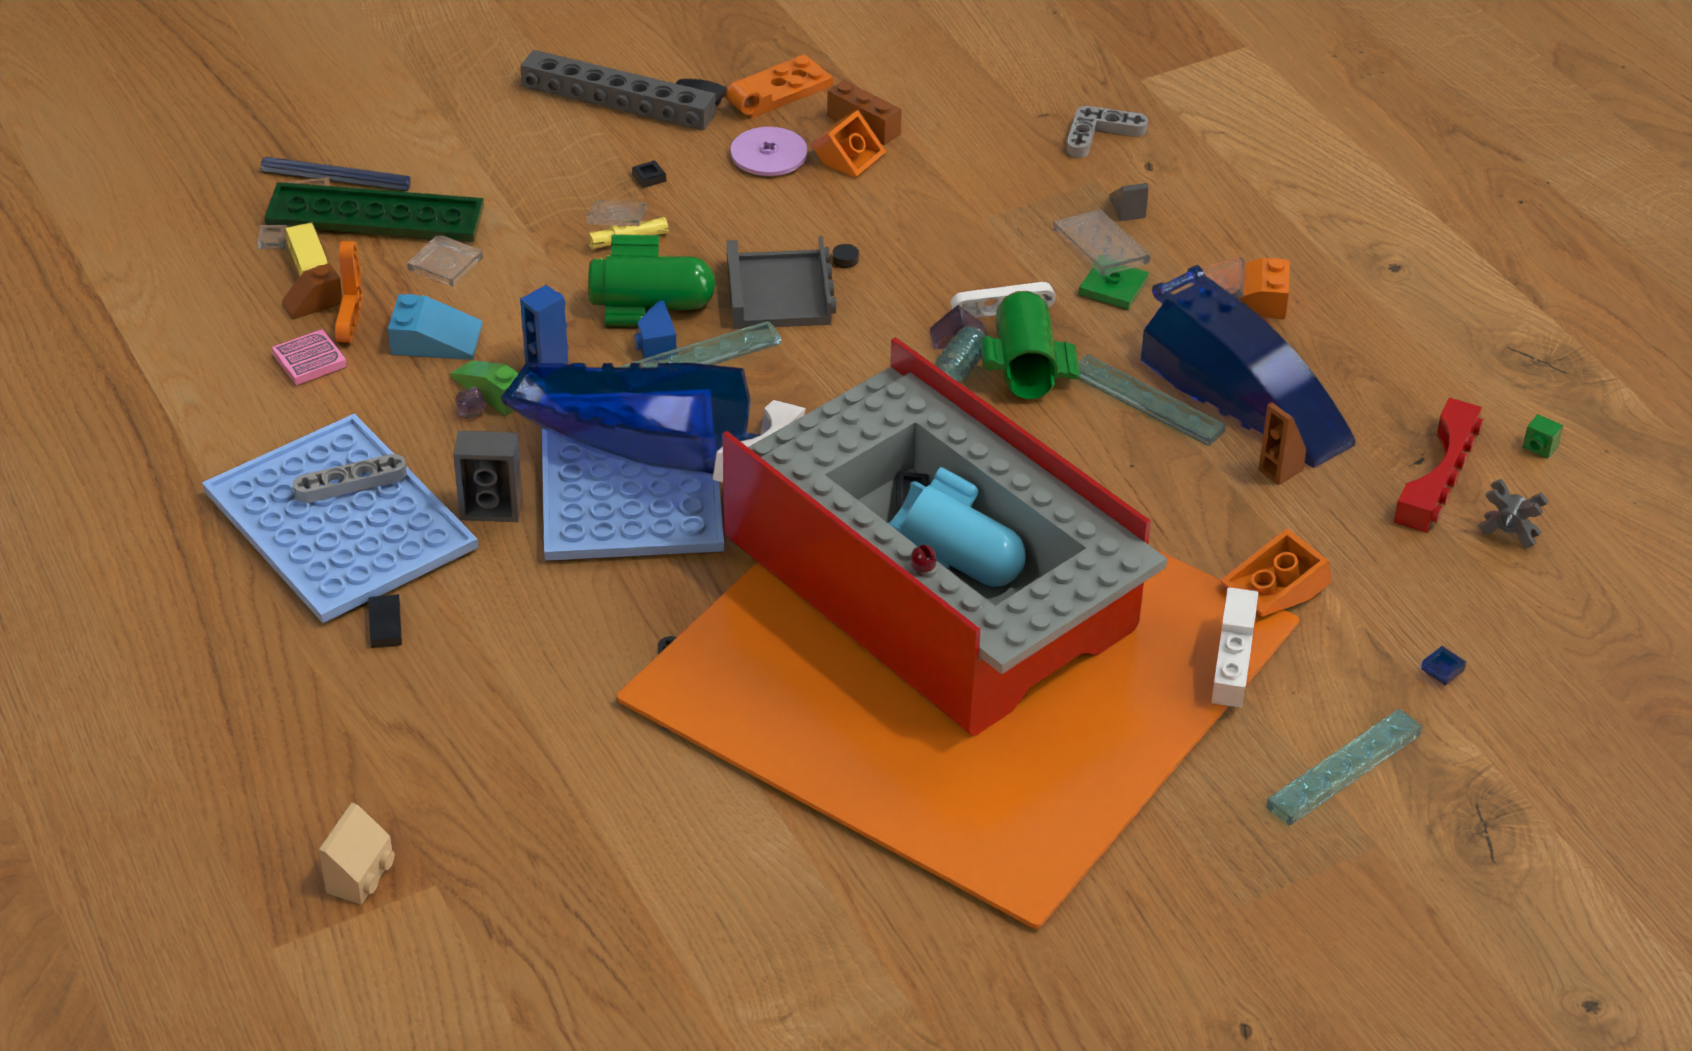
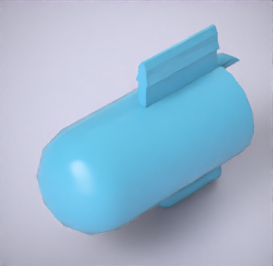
[888,467,1026,587]

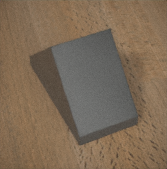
[1109,183,1149,221]

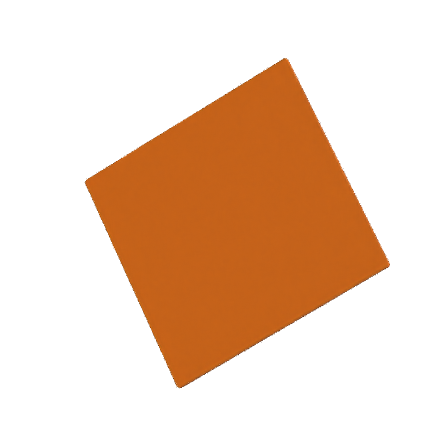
[617,548,1299,929]

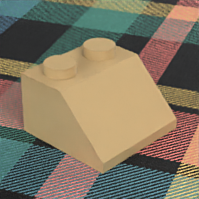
[319,803,395,905]

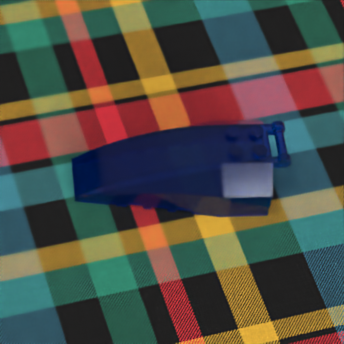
[1141,265,1356,468]
[501,363,761,477]

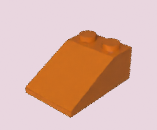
[1204,258,1290,319]
[1220,528,1332,617]

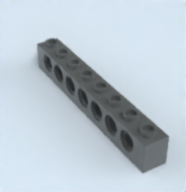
[520,50,716,130]

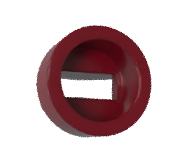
[910,544,936,573]

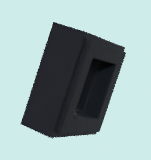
[632,160,666,188]

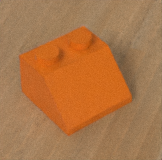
[810,110,886,178]

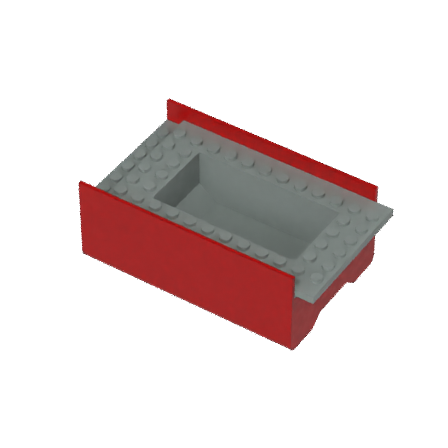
[722,337,1167,736]

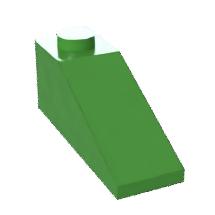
[451,360,527,416]

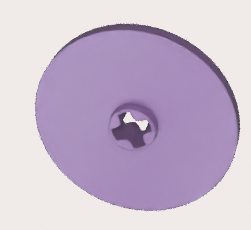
[731,127,807,176]

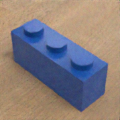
[520,285,569,377]

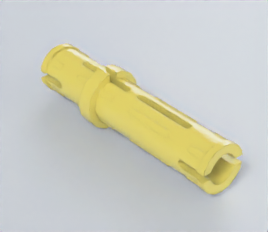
[588,217,669,250]

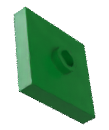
[1078,257,1149,310]

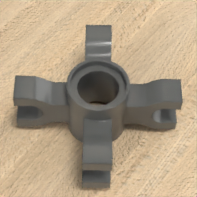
[1478,479,1549,549]

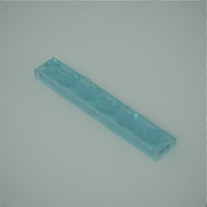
[1266,709,1423,826]

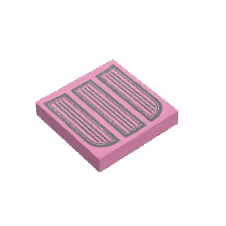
[272,329,347,385]

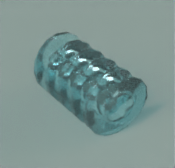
[935,326,986,383]

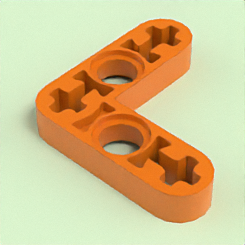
[335,241,363,344]

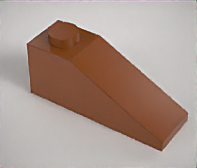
[1258,402,1306,485]

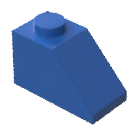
[634,300,677,361]

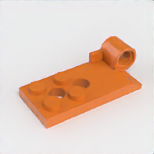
[725,54,834,118]

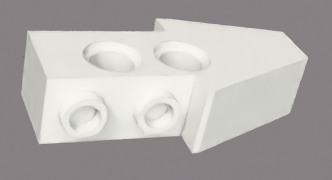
[1211,587,1258,708]

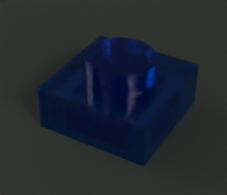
[1421,646,1466,685]

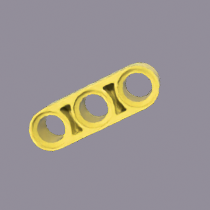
[285,223,328,276]

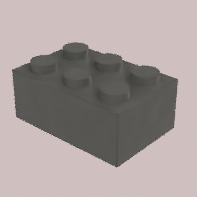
[453,430,523,522]

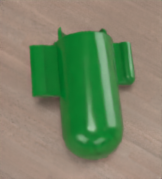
[588,235,716,327]
[981,291,1080,399]

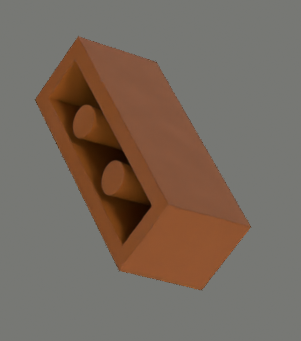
[827,80,902,145]

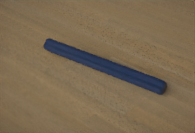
[261,157,411,191]

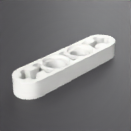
[950,282,1056,320]

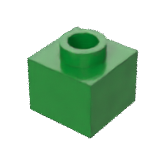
[1523,414,1563,458]

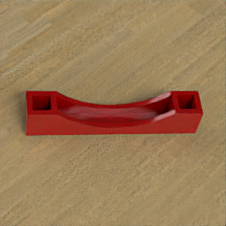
[1394,397,1484,533]

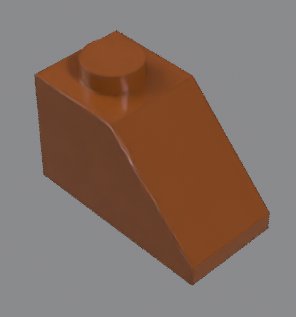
[282,263,343,320]

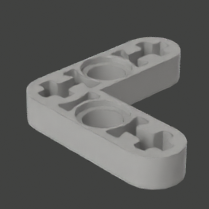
[1066,106,1148,158]

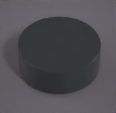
[832,244,859,268]

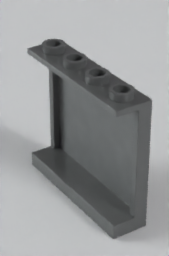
[726,236,836,329]

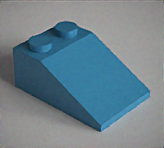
[388,294,483,360]

